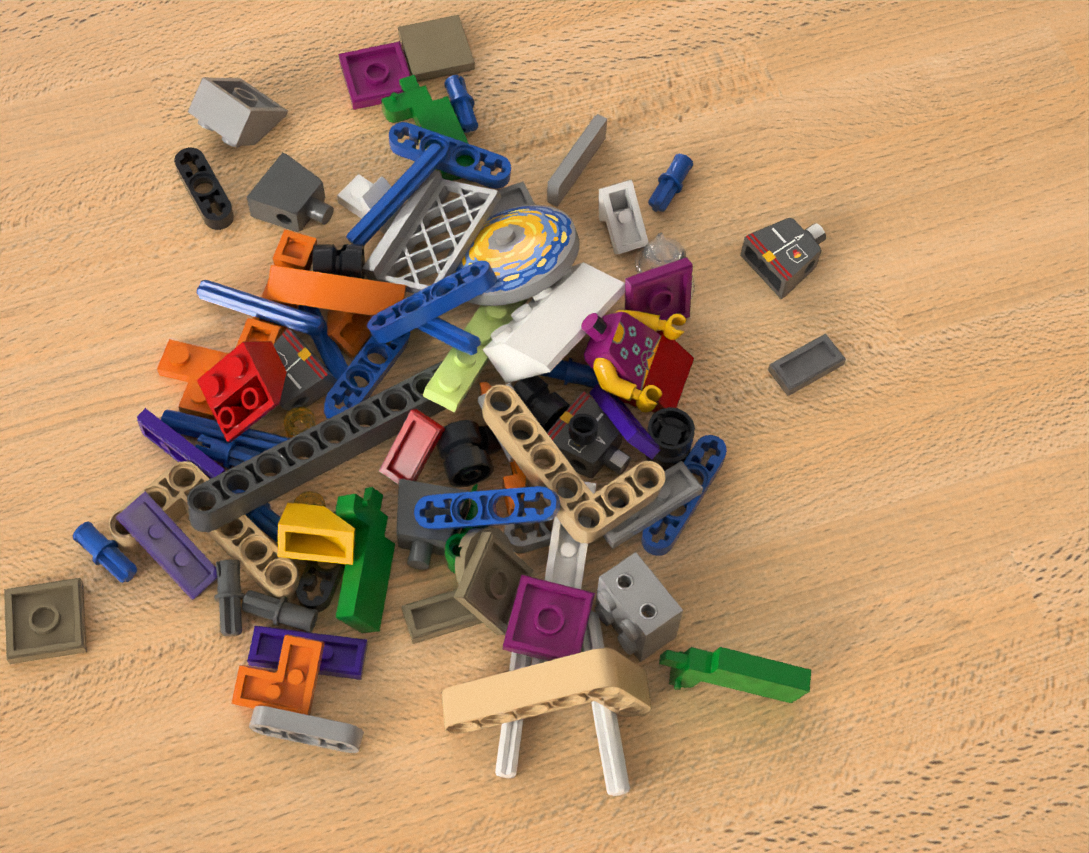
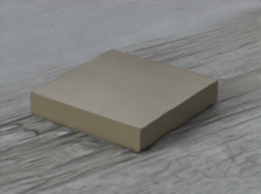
[398,15,475,81]
[454,532,533,635]
[4,578,87,664]

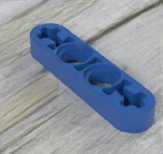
[389,122,511,189]
[367,261,497,344]
[324,331,411,419]
[641,435,727,556]
[414,486,561,530]

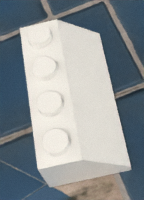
[483,262,625,383]

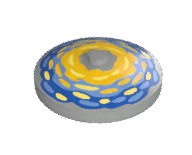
[447,205,580,306]

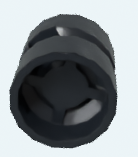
[313,244,365,279]
[513,375,570,433]
[645,407,695,471]
[436,420,494,487]

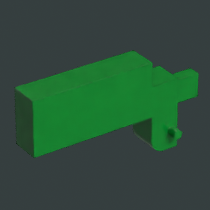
[381,75,475,181]
[335,487,395,634]
[659,647,811,703]

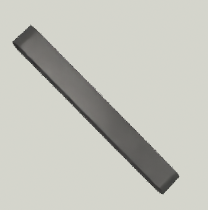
[187,361,469,532]

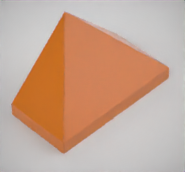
[327,310,373,358]

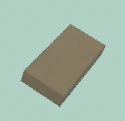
[402,589,483,644]

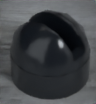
[568,413,598,446]
[479,425,502,454]

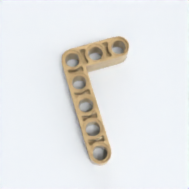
[482,384,665,544]
[108,461,300,602]
[442,648,652,734]

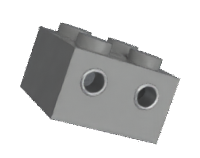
[595,552,683,662]

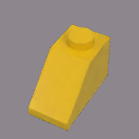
[278,502,355,565]

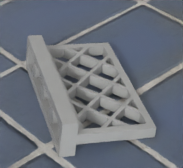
[362,170,501,294]

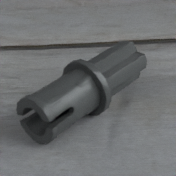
[214,560,245,636]
[242,590,318,633]

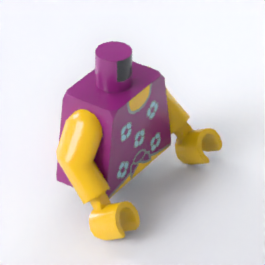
[581,310,687,413]

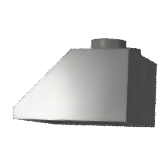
[188,77,288,148]

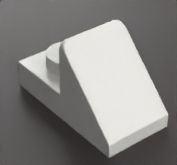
[337,174,404,234]
[599,180,649,254]

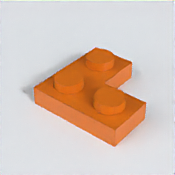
[157,339,229,420]
[231,634,325,715]

